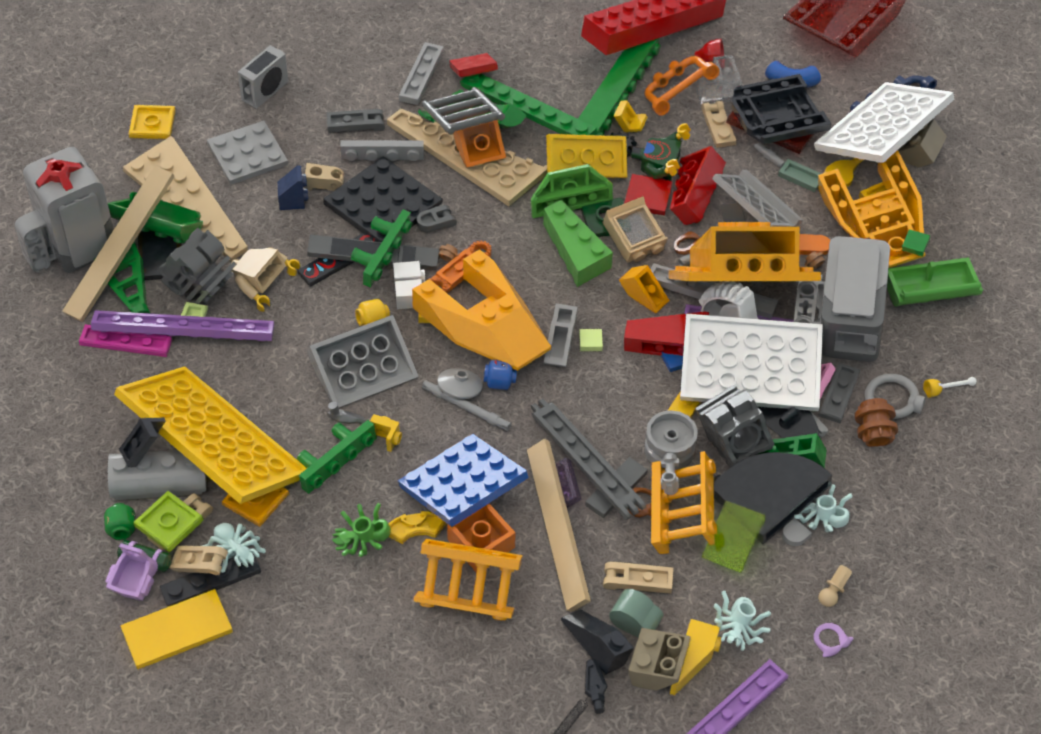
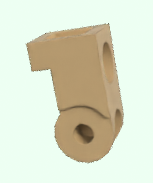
[304,163,344,191]

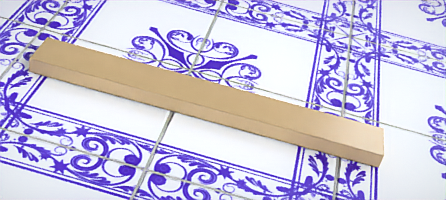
[63,165,175,322]
[527,439,591,612]

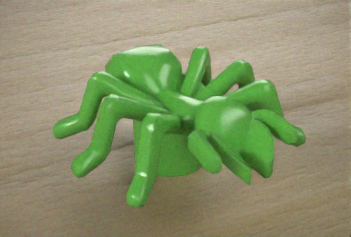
[332,503,391,557]

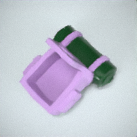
[106,540,172,601]

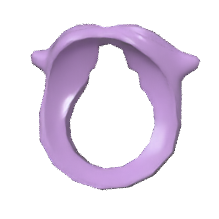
[814,623,854,657]

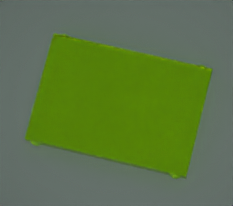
[702,501,766,573]

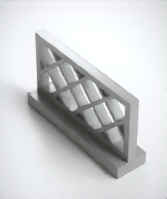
[712,169,803,227]

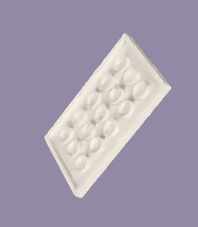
[814,82,954,163]
[680,314,823,411]

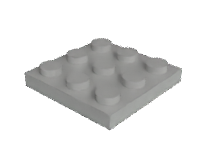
[207,121,288,185]

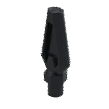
[584,659,608,714]

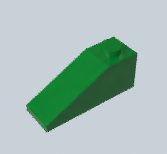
[757,433,827,468]

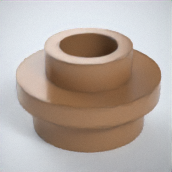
[438,244,459,262]
[804,251,825,269]

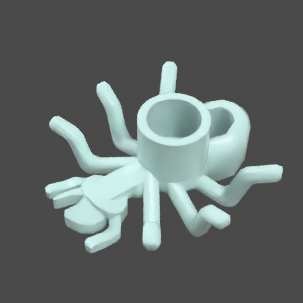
[794,484,852,532]
[202,523,266,572]
[714,590,771,651]

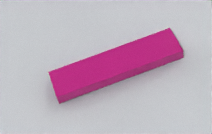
[79,324,173,357]

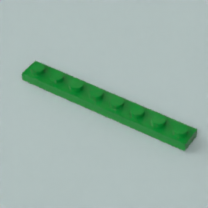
[460,73,597,135]

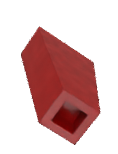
[624,311,709,356]

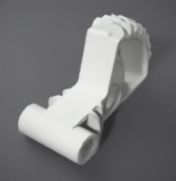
[699,281,758,319]

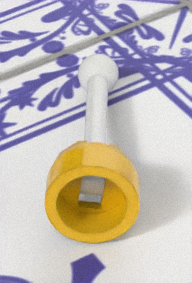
[923,377,977,398]

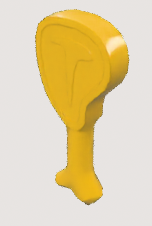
[824,158,863,187]

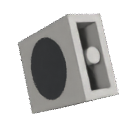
[238,45,288,109]

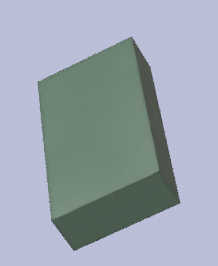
[778,159,821,193]

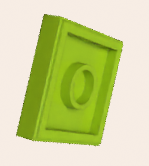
[134,491,204,553]

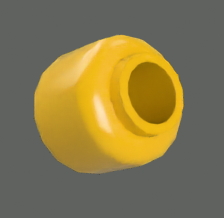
[355,299,390,326]

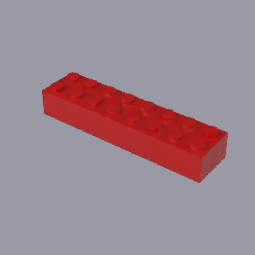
[581,0,726,56]

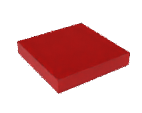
[449,53,498,77]
[624,174,673,216]

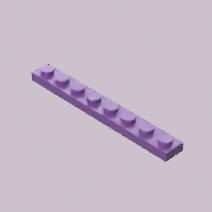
[91,310,274,341]

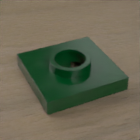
[581,197,632,237]

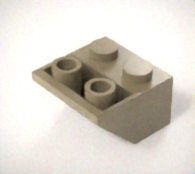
[898,119,947,167]
[628,628,691,691]

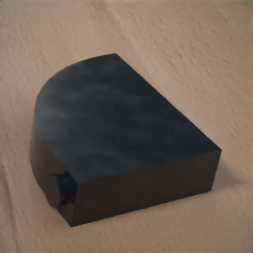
[714,452,832,544]

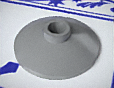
[437,368,483,399]

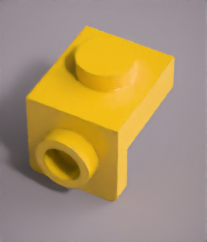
[614,101,648,132]
[370,414,402,452]

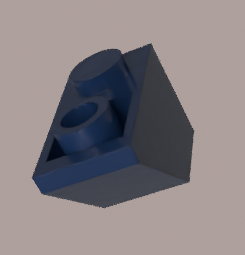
[277,165,309,210]

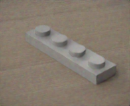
[399,42,444,105]
[340,140,424,161]

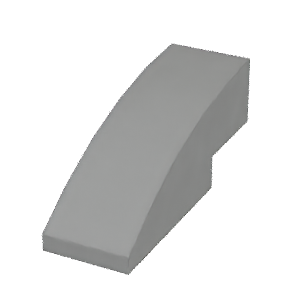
[544,303,578,367]

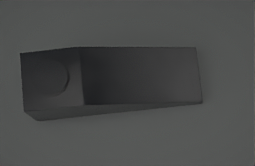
[561,609,634,674]

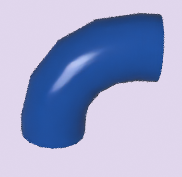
[765,61,821,88]

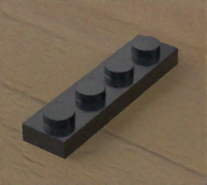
[159,553,261,607]

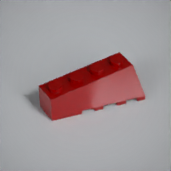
[670,146,726,225]

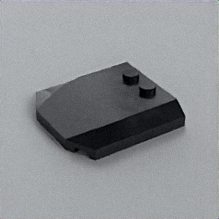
[732,74,831,144]

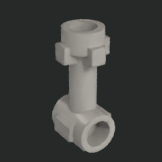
[660,453,679,495]

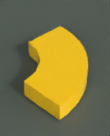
[388,511,447,544]

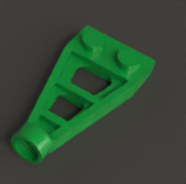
[94,242,151,314]

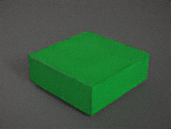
[902,229,930,256]

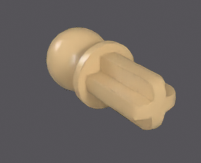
[818,565,852,607]

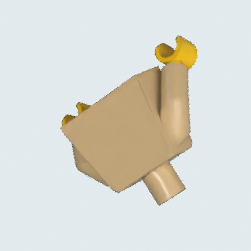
[231,247,300,312]

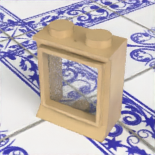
[603,196,668,263]

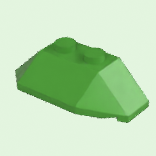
[531,164,613,218]

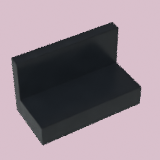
[119,418,166,468]

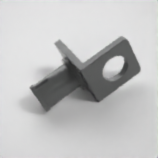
[720,201,746,222]

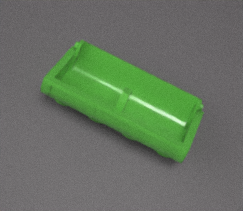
[887,257,983,306]

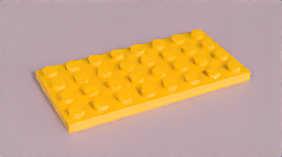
[114,366,307,504]

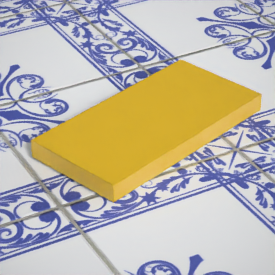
[546,134,627,178]
[120,589,233,670]

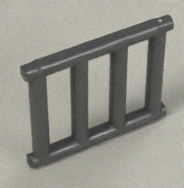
[422,87,505,135]

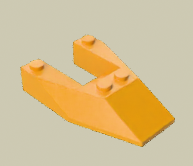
[818,150,925,268]
[412,250,551,371]

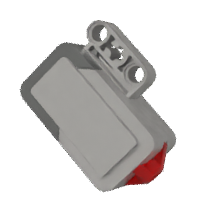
[15,147,114,273]
[794,236,890,362]

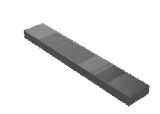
[307,234,439,270]

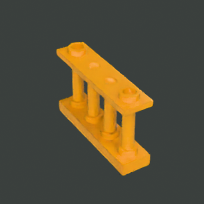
[651,451,717,554]
[414,539,523,620]

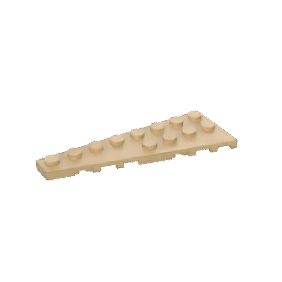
[387,109,547,206]
[123,136,248,262]

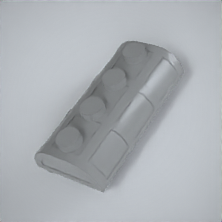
[108,449,207,500]

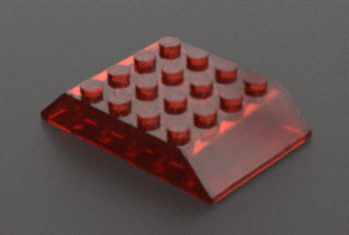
[783,0,906,57]

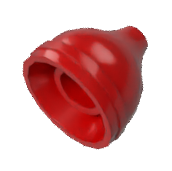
[694,39,724,69]

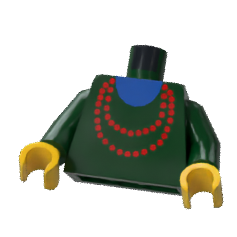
[631,123,691,181]

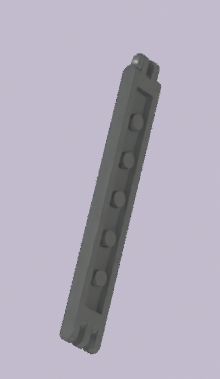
[531,399,646,520]

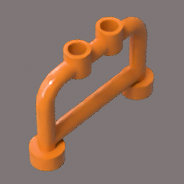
[644,56,719,116]

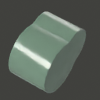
[609,589,664,638]

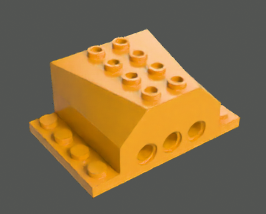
[669,222,821,281]

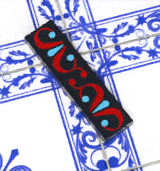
[298,232,378,287]

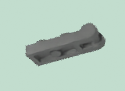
[326,109,385,133]

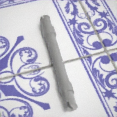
[422,380,512,431]

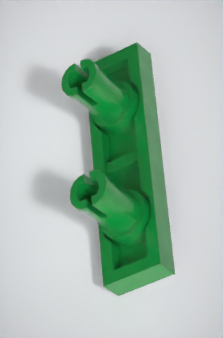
[351,209,412,288]
[297,420,377,494]

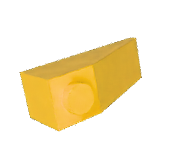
[670,619,722,695]

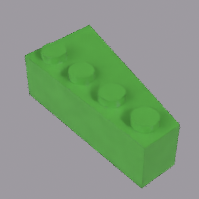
[543,200,613,287]

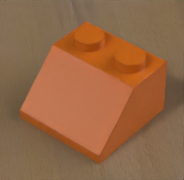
[453,120,506,168]

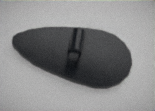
[758,406,820,438]

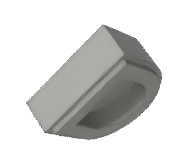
[782,518,812,546]

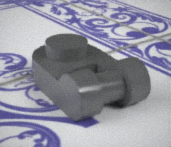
[417,205,457,232]

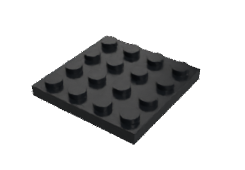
[323,157,443,242]

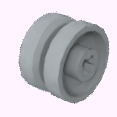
[644,410,698,470]

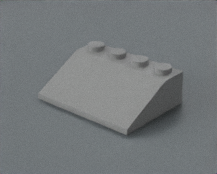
[307,315,419,408]

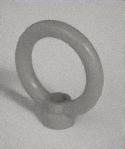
[864,374,926,419]

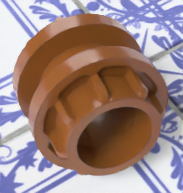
[854,398,898,447]

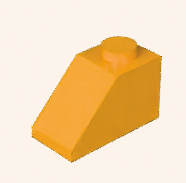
[619,265,670,313]

